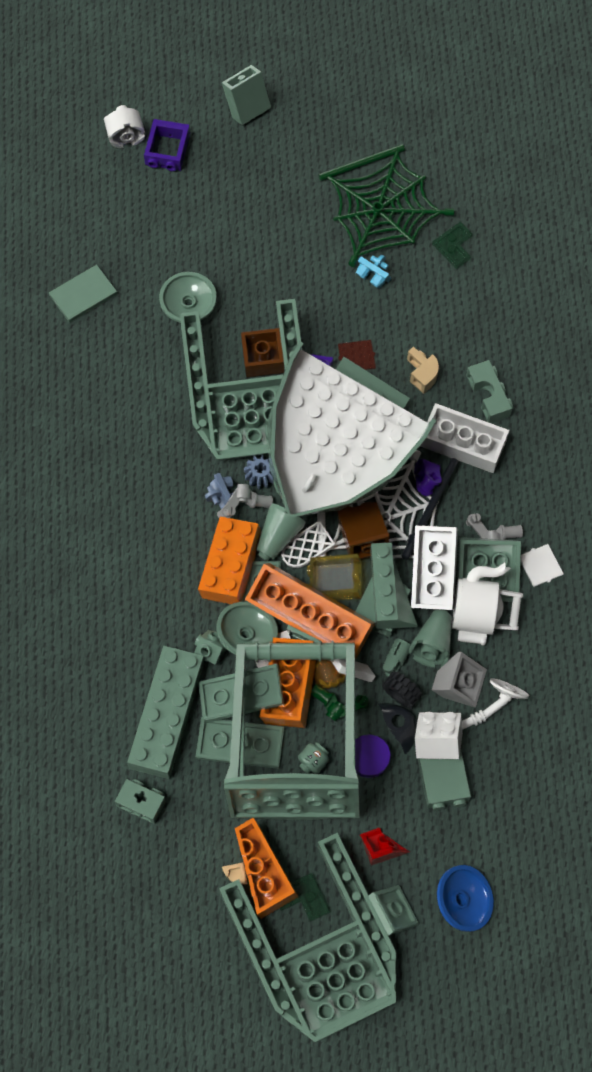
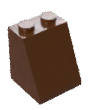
[338,502,389,562]

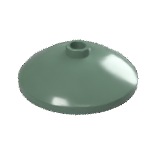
[159,272,217,323]
[216,602,278,655]

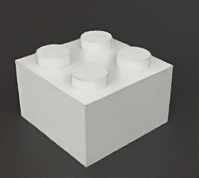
[415,712,463,759]

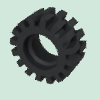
[382,671,422,709]

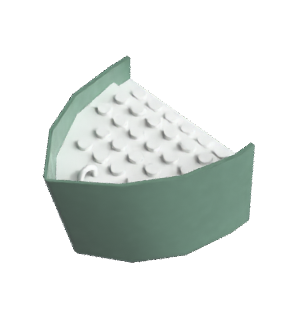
[267,341,436,517]

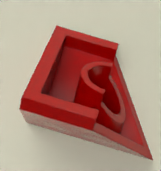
[360,828,410,866]

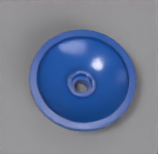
[437,865,493,932]

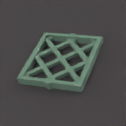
[287,625,322,643]

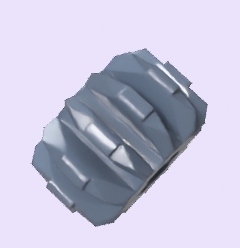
[244,455,274,489]

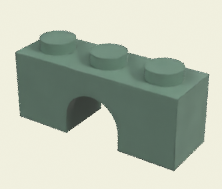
[466,360,513,423]

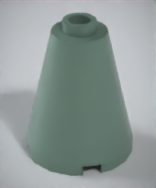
[256,503,306,561]
[409,609,452,668]

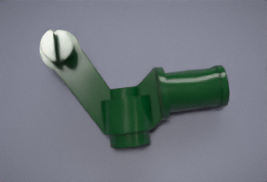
[311,684,369,722]

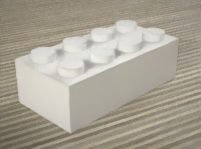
[420,403,509,473]
[411,526,458,610]

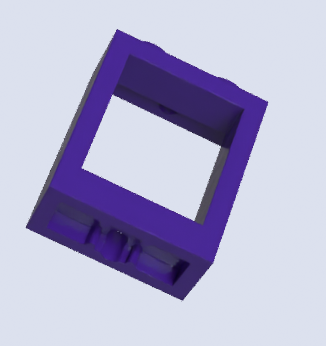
[144,119,190,171]

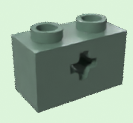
[115,779,166,824]

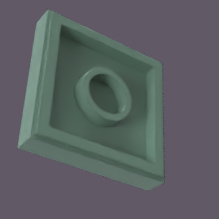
[368,885,419,936]

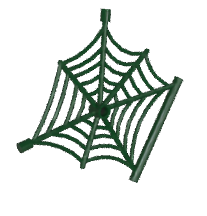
[318,144,454,267]

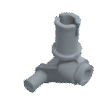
[217,484,273,518]
[466,513,523,540]

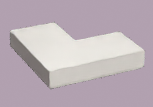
[331,660,375,682]

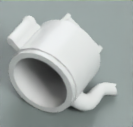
[452,562,523,645]

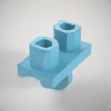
[356,255,392,288]

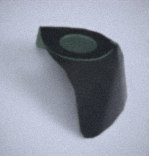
[377,703,417,754]

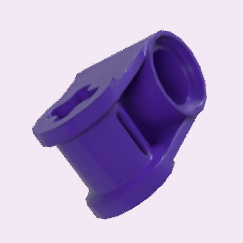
[414,458,442,496]

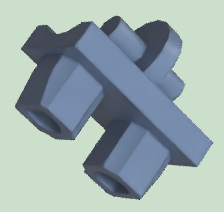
[205,473,239,509]

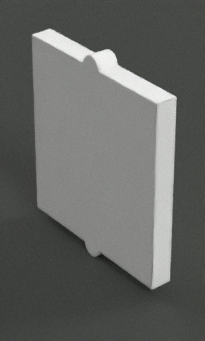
[520,544,564,587]

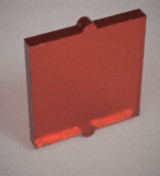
[338,340,376,370]

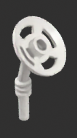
[462,678,529,730]

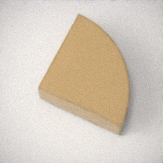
[222,862,248,885]

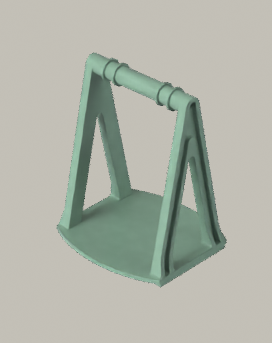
[224,641,360,820]

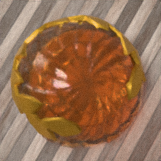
[313,660,346,689]

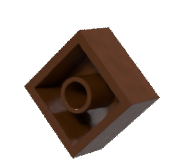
[241,328,284,377]

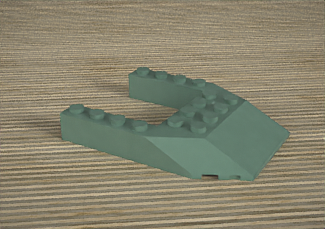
[180,299,302,460]
[219,833,396,1042]

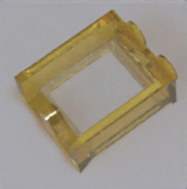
[307,554,362,600]

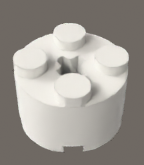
[104,105,145,148]

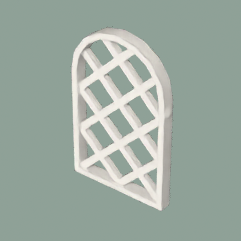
[282,520,336,568]

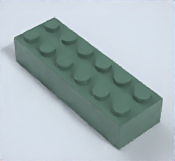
[127,646,204,779]

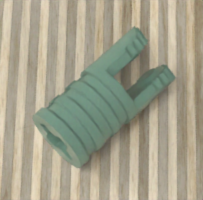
[383,639,410,677]

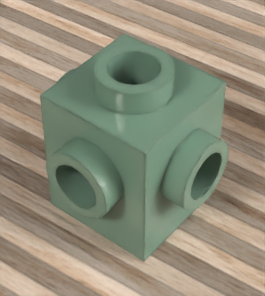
[194,630,226,665]

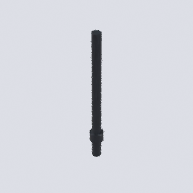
[401,458,459,560]

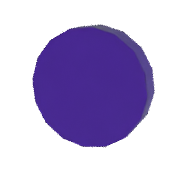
[355,734,390,778]

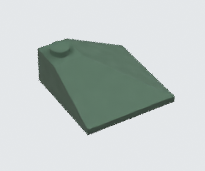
[457,537,521,602]

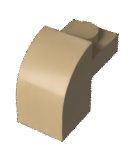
[407,347,439,394]

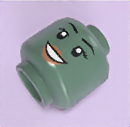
[298,742,329,774]

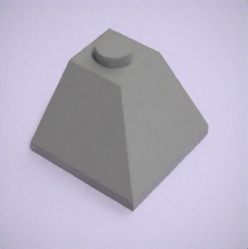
[432,652,487,707]

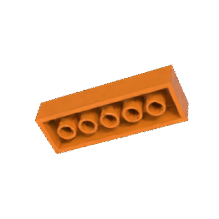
[245,563,375,659]

